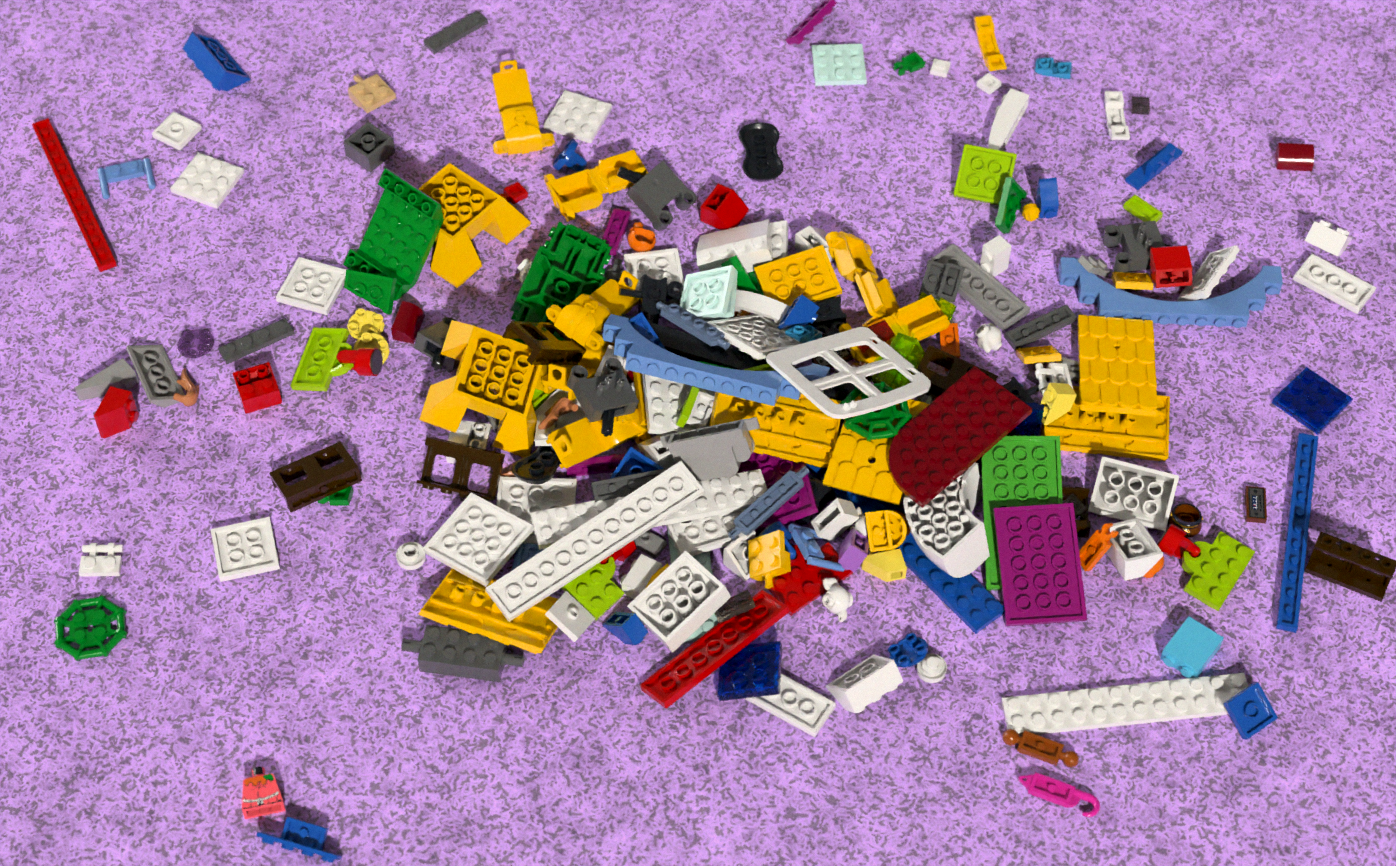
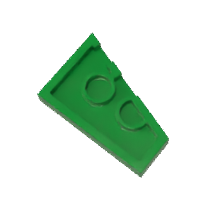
[995,177,1027,233]
[344,269,397,315]

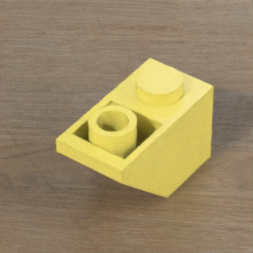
[1036,383,1077,425]
[861,549,907,582]

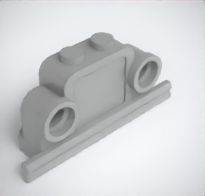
[660,417,760,481]

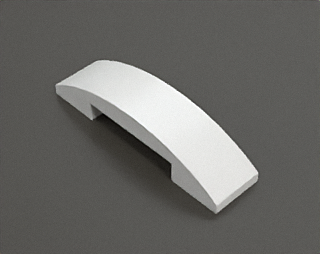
[1104,91,1130,140]
[735,290,790,324]

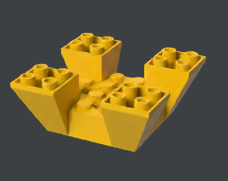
[419,163,531,288]
[419,320,549,457]

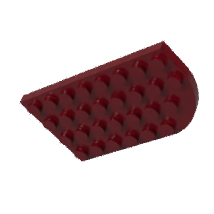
[889,366,1032,508]

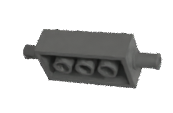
[401,625,525,682]

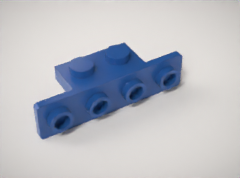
[1125,143,1183,190]
[256,817,342,863]

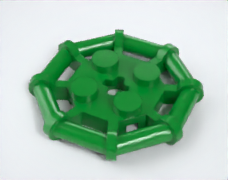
[840,381,912,442]
[54,595,127,661]

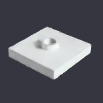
[152,111,202,151]
[545,591,596,642]

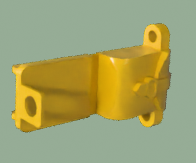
[492,60,555,155]
[544,150,648,222]
[825,231,900,327]
[546,270,639,351]
[839,295,950,379]
[541,334,615,400]
[546,409,651,469]

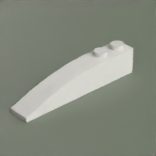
[988,88,1030,151]

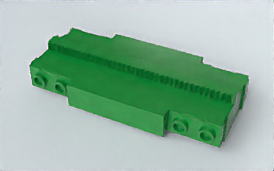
[505,221,612,345]

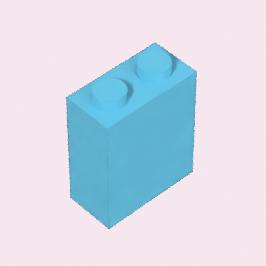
[1160,616,1224,678]

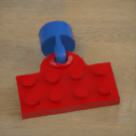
[759,521,853,616]

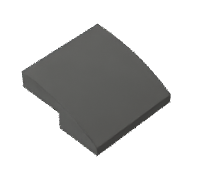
[919,260,965,302]

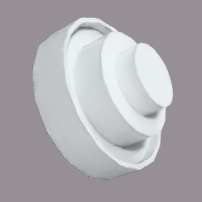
[396,542,426,570]
[916,653,947,683]

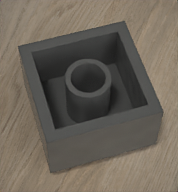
[343,122,395,173]

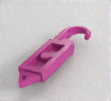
[1018,772,1100,817]

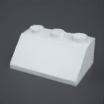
[1101,518,1163,581]
[826,655,903,713]

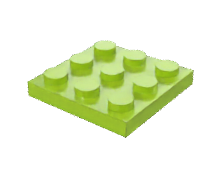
[953,144,1017,205]

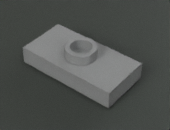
[634,531,667,559]

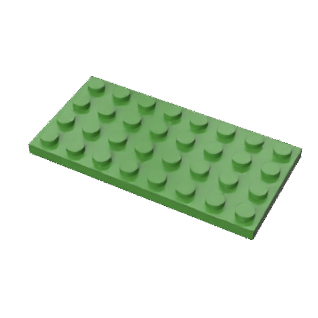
[981,436,1063,591]

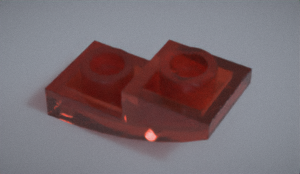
[858,320,895,354]

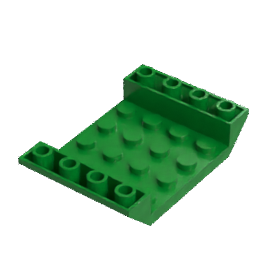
[343,168,444,301]

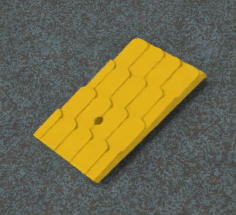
[1078,315,1158,417]
[1041,386,1170,461]
[709,392,841,468]
[822,392,929,505]
[419,569,558,654]

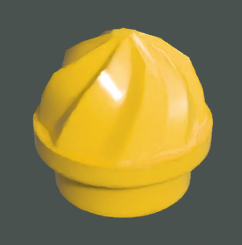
[1022,203,1040,222]

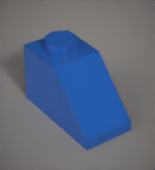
[1035,178,1059,219]
[777,294,819,330]
[602,611,648,645]

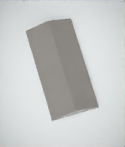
[126,345,185,408]

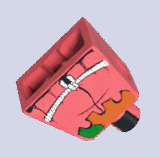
[242,767,285,819]

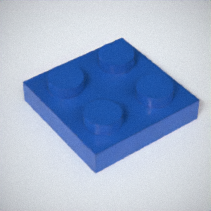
[1223,682,1278,740]

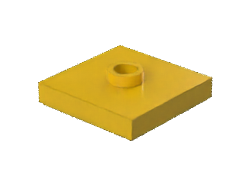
[1111,272,1153,290]
[1016,345,1062,364]

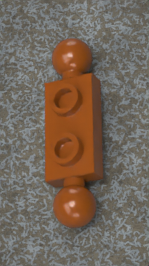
[1002,729,1079,768]

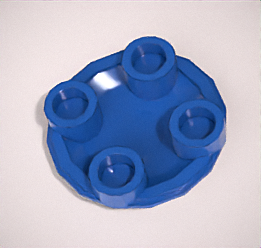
[888,633,928,668]

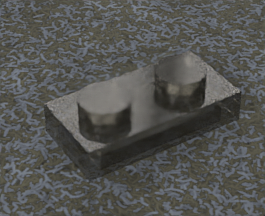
[714,590,756,623]

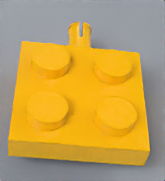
[748,530,791,589]

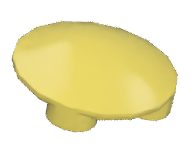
[347,308,384,340]
[353,332,390,365]

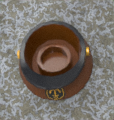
[1168,503,1203,537]

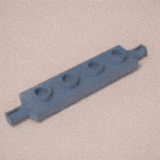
[656,301,730,350]
[728,466,810,540]

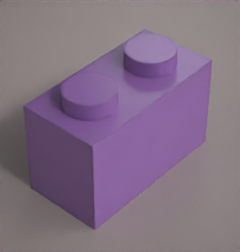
[838,528,869,573]

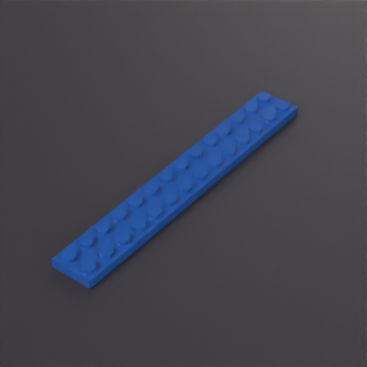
[806,464,1004,634]

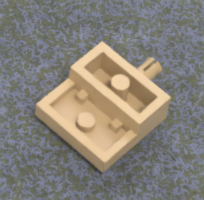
[348,74,396,113]

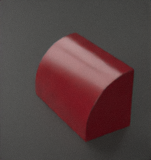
[1275,143,1314,171]
[391,301,425,344]

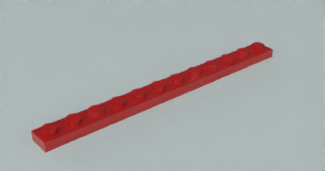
[32,118,117,272]

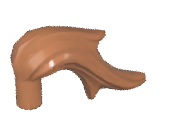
[173,368,199,407]
[538,397,578,430]

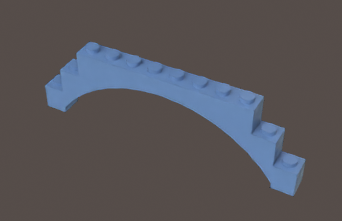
[1059,257,1283,328]
[602,314,830,406]

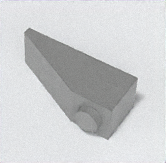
[75,358,138,401]

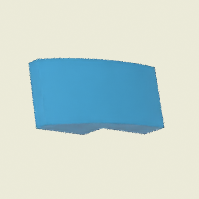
[1035,58,1072,79]
[785,325,822,343]

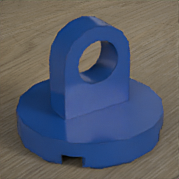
[553,139,587,172]

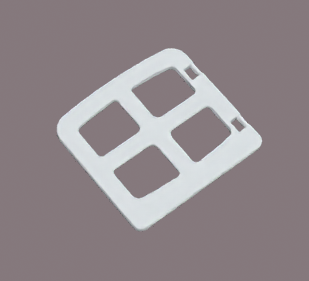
[766,327,931,419]

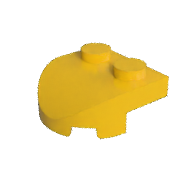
[865,510,907,552]

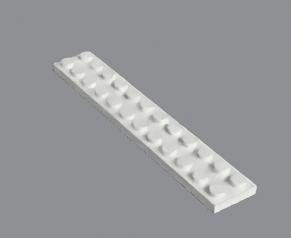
[485,461,705,622]
[530,469,768,549]
[1001,673,1248,736]

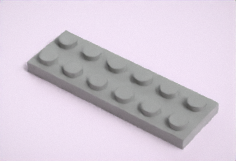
[927,244,1030,331]

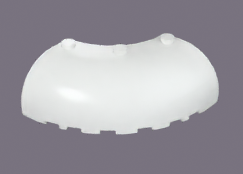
[904,462,990,578]

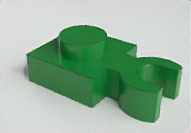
[893,52,925,76]
[318,486,354,506]

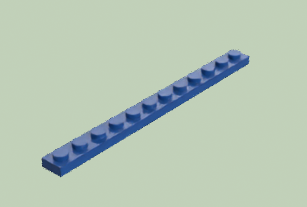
[1276,433,1319,633]

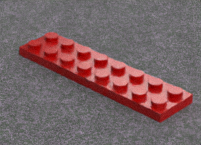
[640,590,789,709]

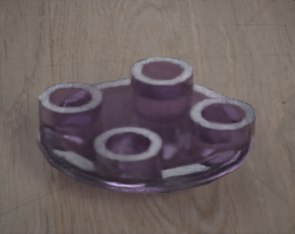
[177,328,214,359]

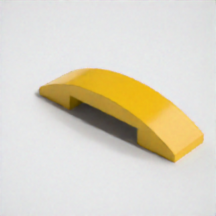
[974,15,1007,71]

